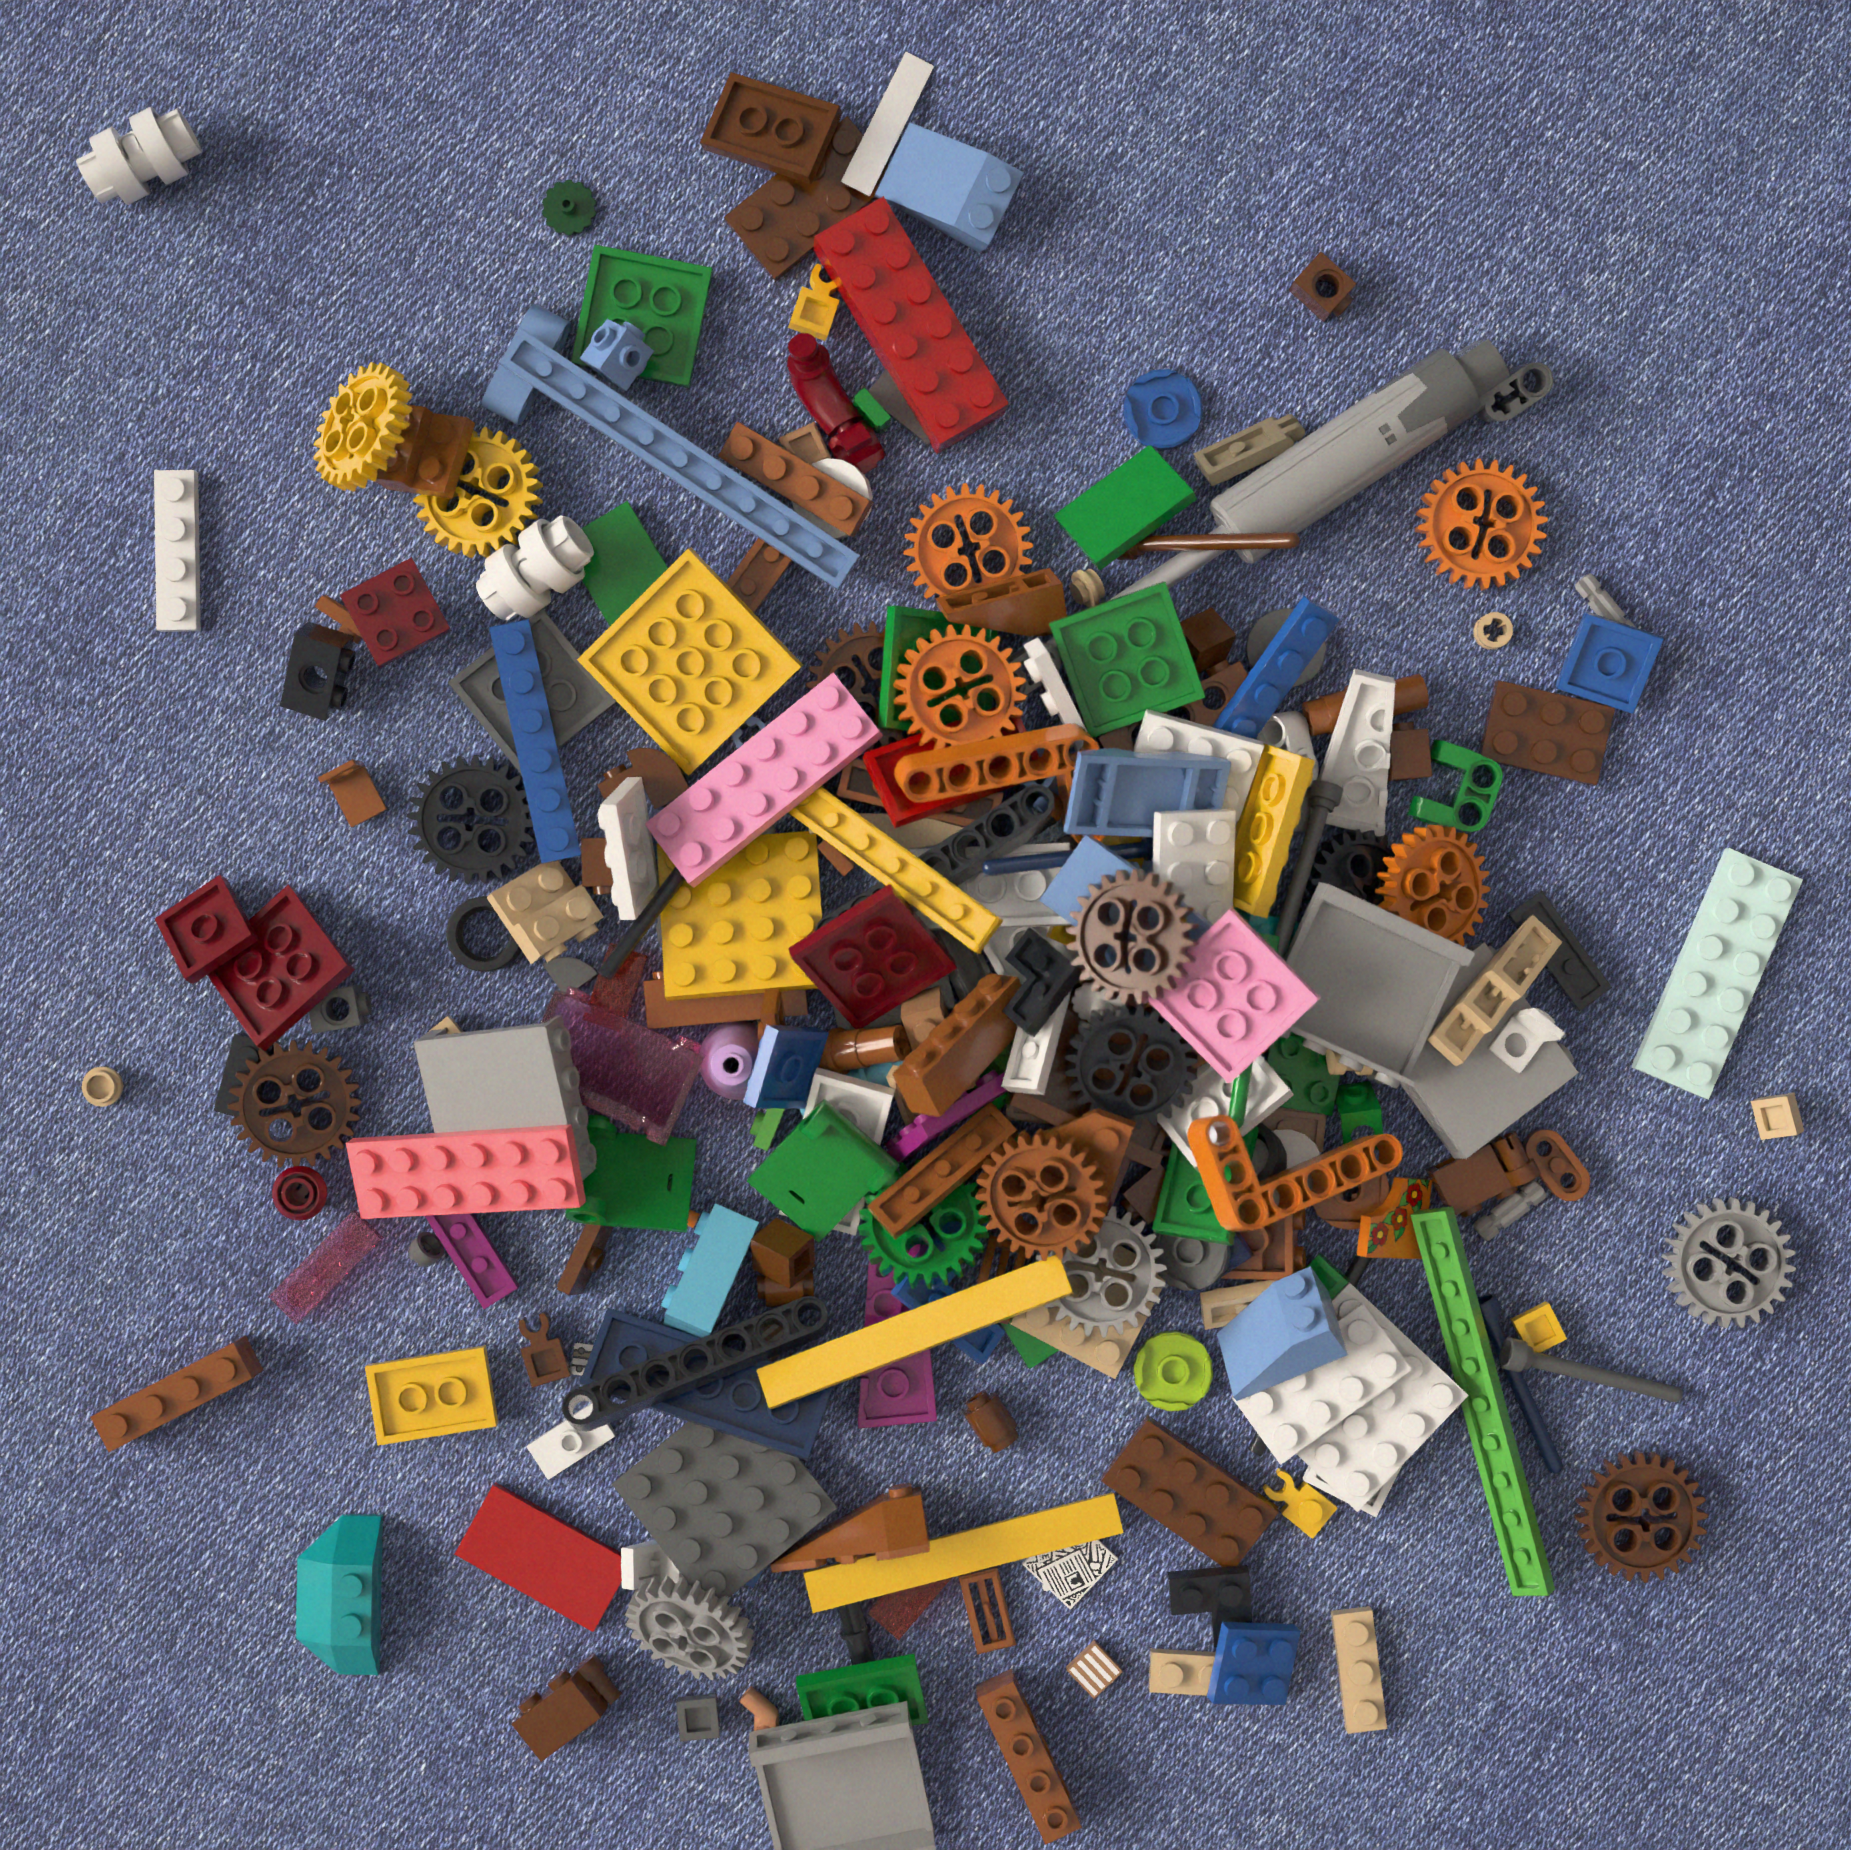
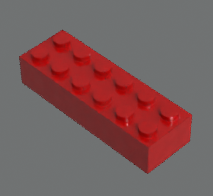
[813,196,1009,454]

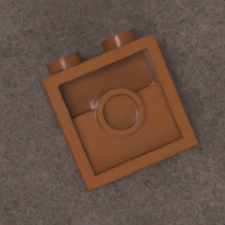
[375,404,475,499]
[1220,1204,1306,1280]

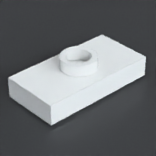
[526,1403,616,1480]

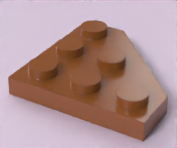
[1009,1108,1136,1235]

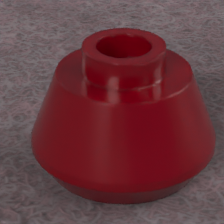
[272,1166,327,1221]

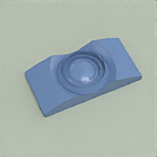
[1064,748,1231,837]

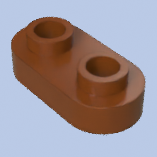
[1523,1128,1590,1201]

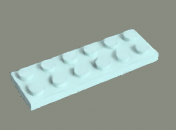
[1631,848,1803,1100]

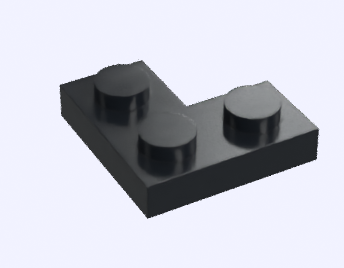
[1002,927,1083,1037]
[1167,1565,1252,1647]

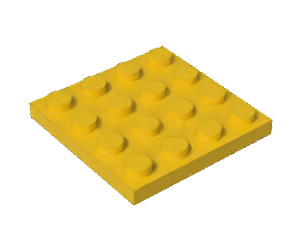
[577,547,803,776]
[657,831,823,1001]

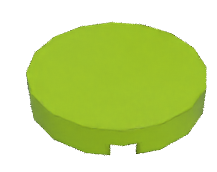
[1133,1330,1213,1411]

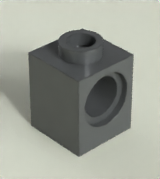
[309,985,372,1034]

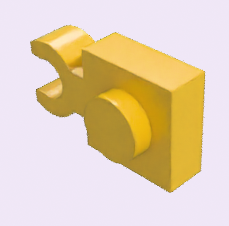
[788,264,840,341]
[1263,1468,1337,1539]

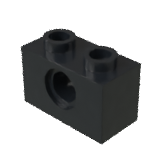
[280,621,356,721]

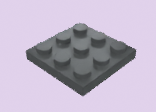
[448,609,618,775]

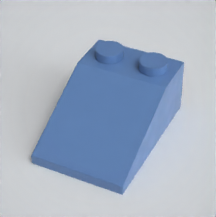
[874,122,1024,253]
[1217,1266,1348,1401]

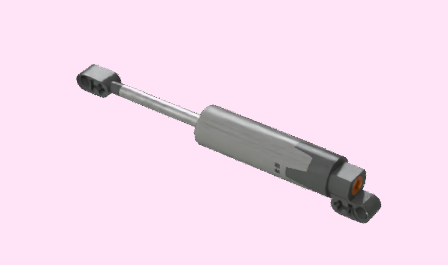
[987,339,1553,695]

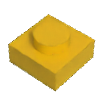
[1510,1301,1567,1353]

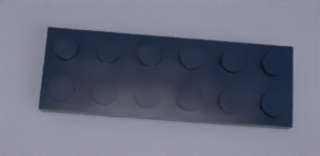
[580,1308,835,1461]

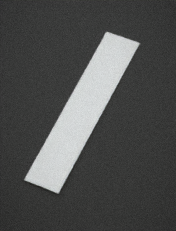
[841,52,934,196]

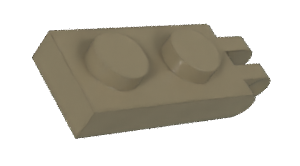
[1193,414,1305,487]

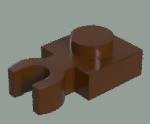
[519,1311,572,1388]

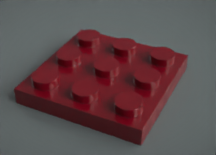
[788,883,957,1029]
[207,884,355,1051]

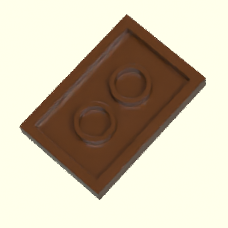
[700,72,842,184]
[1478,680,1615,786]

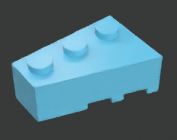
[661,1203,759,1338]

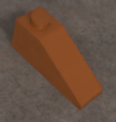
[936,568,1067,637]

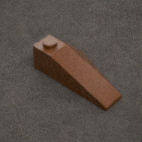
[771,1483,930,1573]

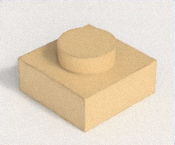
[1751,1093,1804,1140]

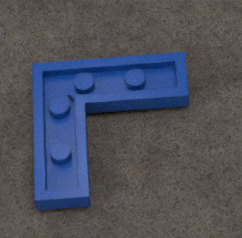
[890,1217,1006,1364]

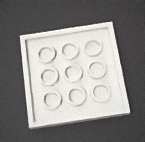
[1296,1282,1468,1512]

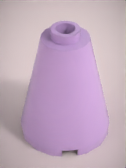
[698,1021,759,1100]

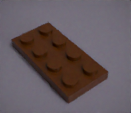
[724,116,888,282]
[1101,1415,1279,1567]

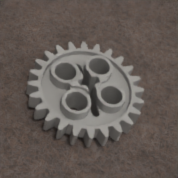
[1661,1197,1796,1328]
[1036,1206,1167,1338]
[625,1576,754,1680]

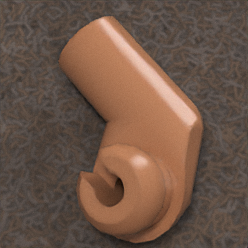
[739,1686,779,1731]

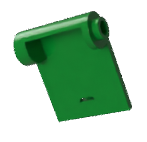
[747,1099,900,1243]
[565,1115,697,1233]

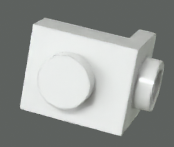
[621,1540,683,1590]

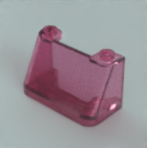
[541,986,706,1146]

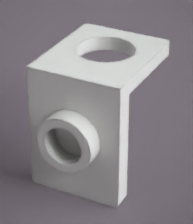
[1488,1008,1565,1073]

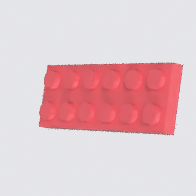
[346,1124,586,1219]

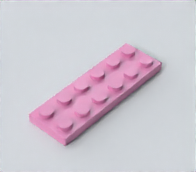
[645,672,883,888]

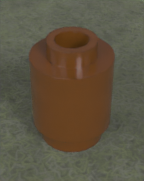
[757,1269,814,1307]
[963,1390,1019,1453]

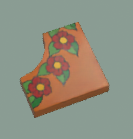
[1357,1177,1432,1259]

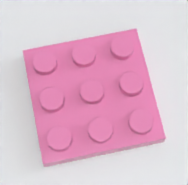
[1148,907,1320,1084]

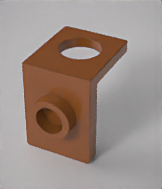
[318,759,387,827]

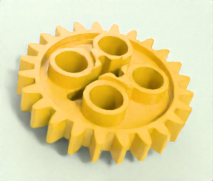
[314,362,412,492]
[413,427,543,558]

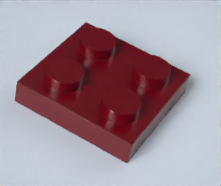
[155,874,259,985]

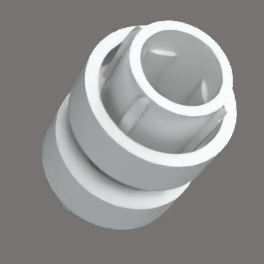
[76,106,202,205]
[476,516,594,621]

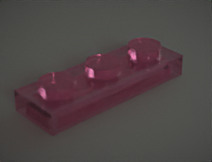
[268,1210,384,1325]

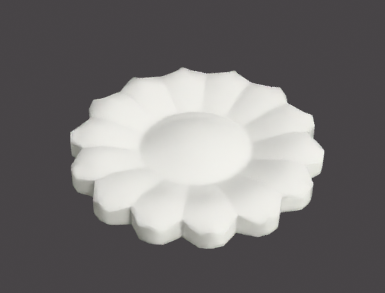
[1072,981,1121,1024]

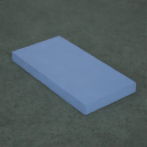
[1039,835,1214,970]

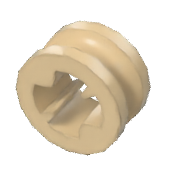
[1473,612,1513,650]

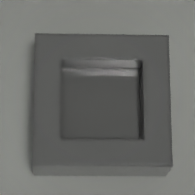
[676,1693,721,1742]

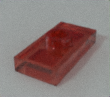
[583,942,649,1031]
[868,1578,951,1640]

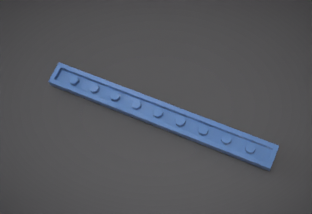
[499,329,860,590]

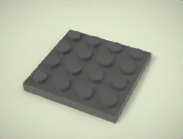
[612,1422,838,1598]

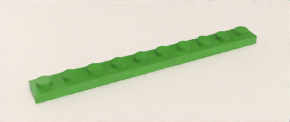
[1411,1206,1555,1596]

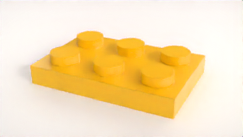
[365,1345,499,1446]

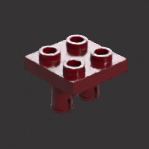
[340,557,452,668]

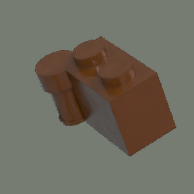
[1425,1131,1541,1218]
[511,1653,622,1762]

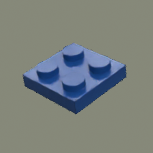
[1555,611,1664,714]
[743,1025,829,1109]
[1207,1622,1301,1705]

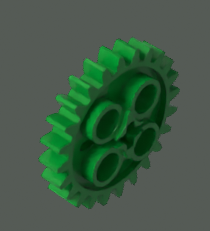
[858,1159,990,1290]

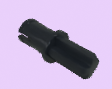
[837,1601,877,1665]

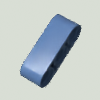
[482,304,571,425]

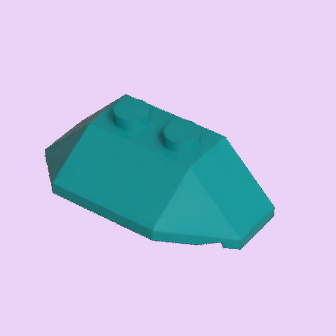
[296,1514,383,1675]

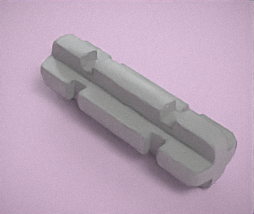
[1575,573,1635,627]
[1473,1180,1547,1241]

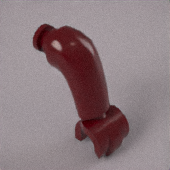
[787,333,886,474]

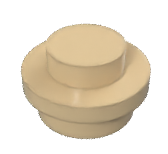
[1069,569,1105,608]
[82,1066,123,1107]

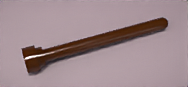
[1117,532,1300,560]

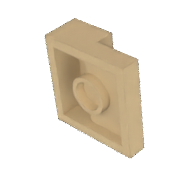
[487,861,604,964]

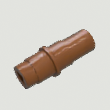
[1302,673,1429,737]
[818,1025,911,1075]

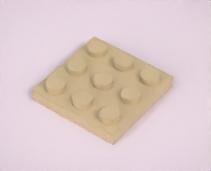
[1009,1240,1166,1379]

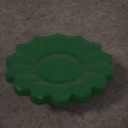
[542,180,597,236]

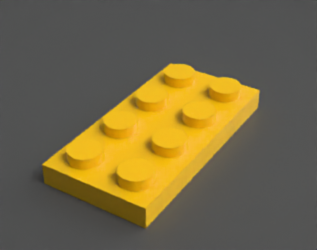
[1233,743,1315,918]

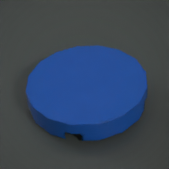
[1123,369,1203,451]

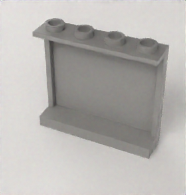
[1281,882,1475,1089]
[1400,942,1578,1159]
[413,1015,597,1180]
[749,1701,936,1850]

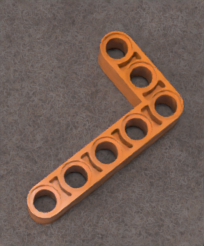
[894,724,1106,844]
[1187,1115,1403,1232]

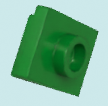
[1335,1081,1383,1151]

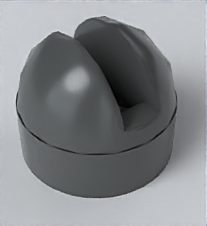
[408,1232,444,1267]

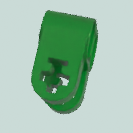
[1407,739,1503,834]

